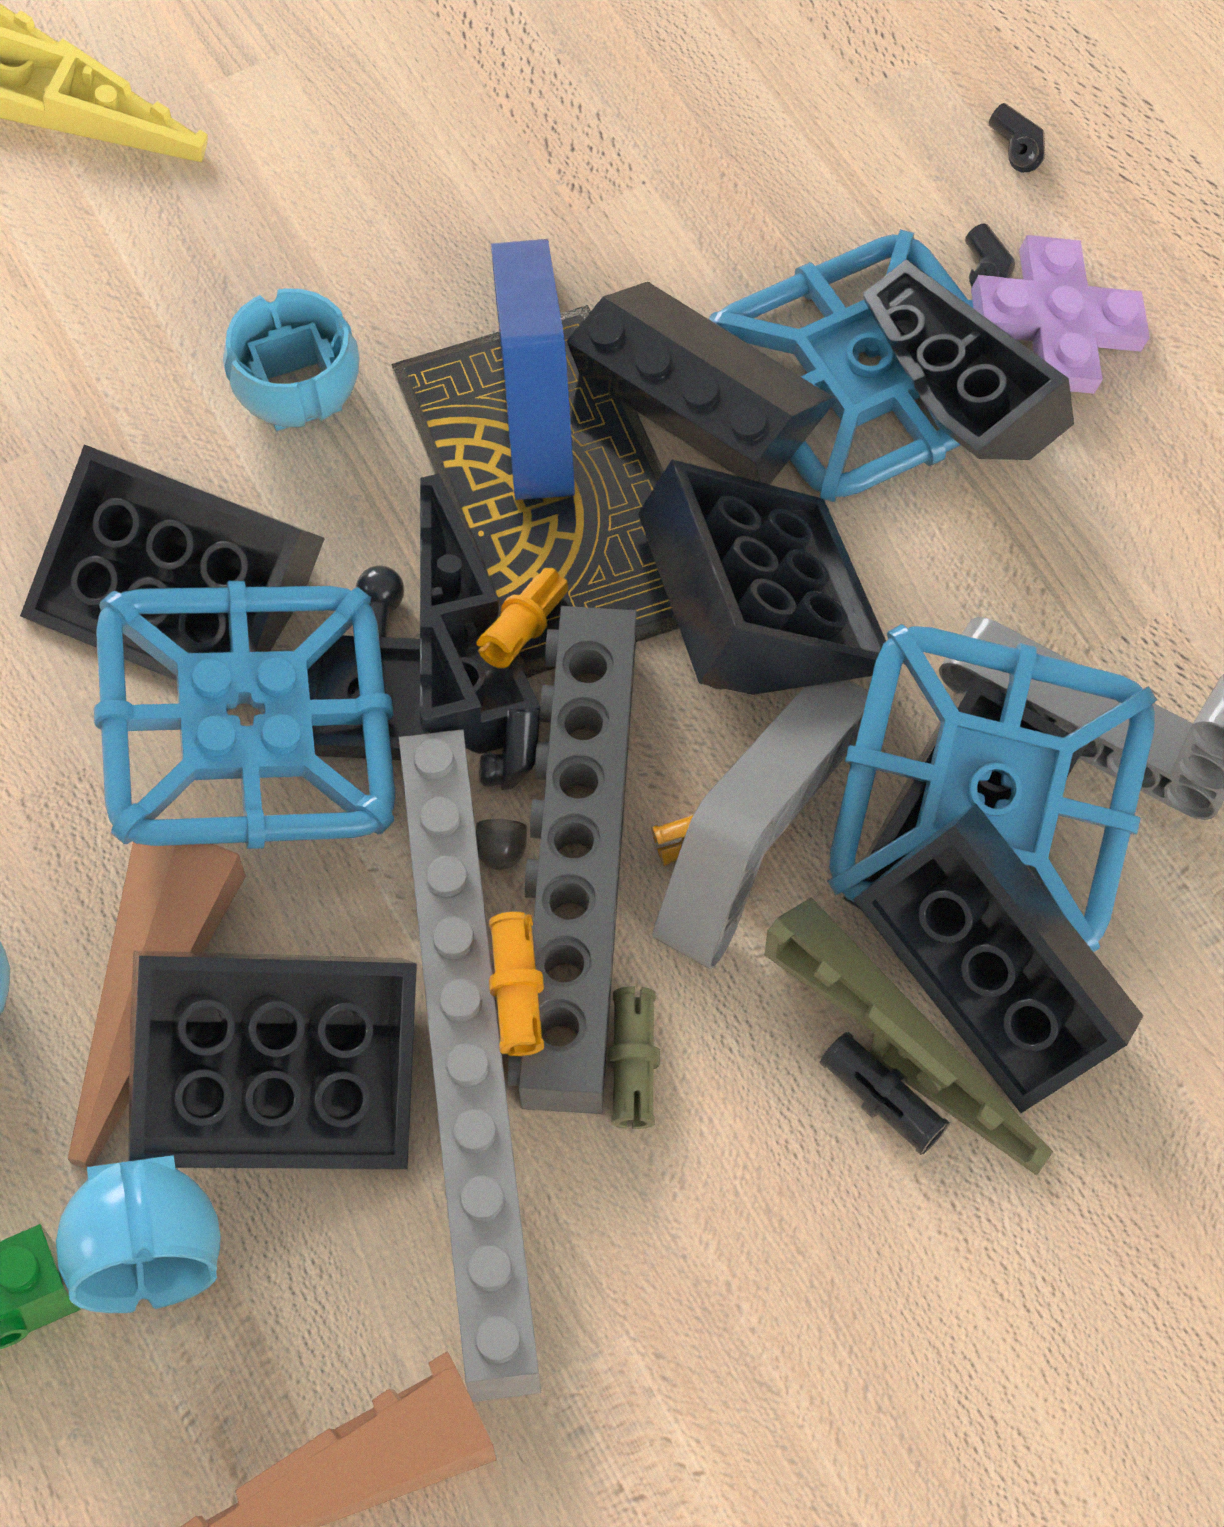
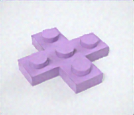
[971,235,1150,394]

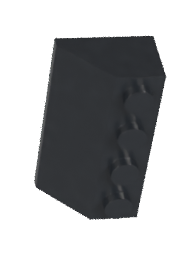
[566,281,835,485]
[853,803,1143,1113]

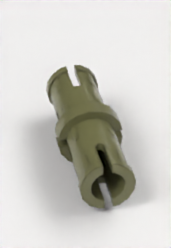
[607,986,660,1129]

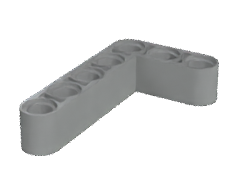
[939,617,1224,820]
[652,680,869,969]

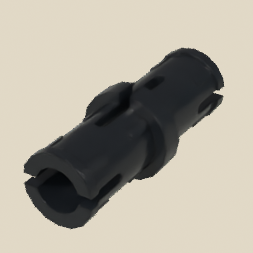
[820,1032,950,1155]

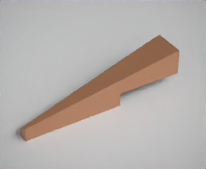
[68,842,246,1170]
[180,1351,497,1527]

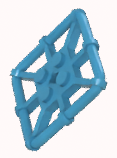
[709,229,973,502]
[93,581,396,849]
[827,624,1157,952]

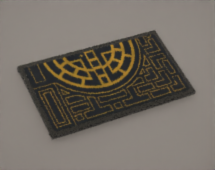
[391,305,679,678]

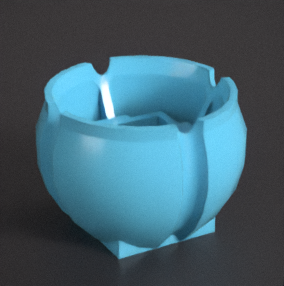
[223,288,360,431]
[56,1155,221,1313]

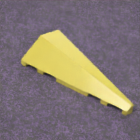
[0,4,208,162]

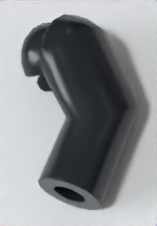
[989,103,1045,173]
[965,223,1015,288]
[479,708,539,790]

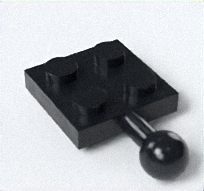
[307,565,428,760]

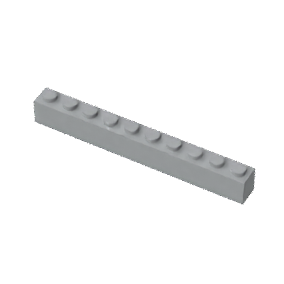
[399,730,541,1402]

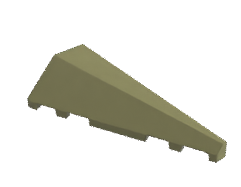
[764,897,1053,1175]

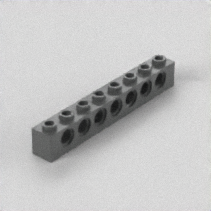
[508,606,636,1114]

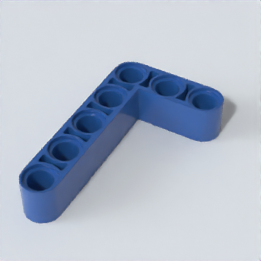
[491,239,575,501]

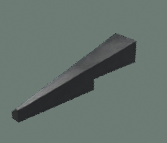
[420,474,541,754]

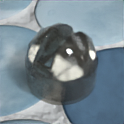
[475,819,527,870]

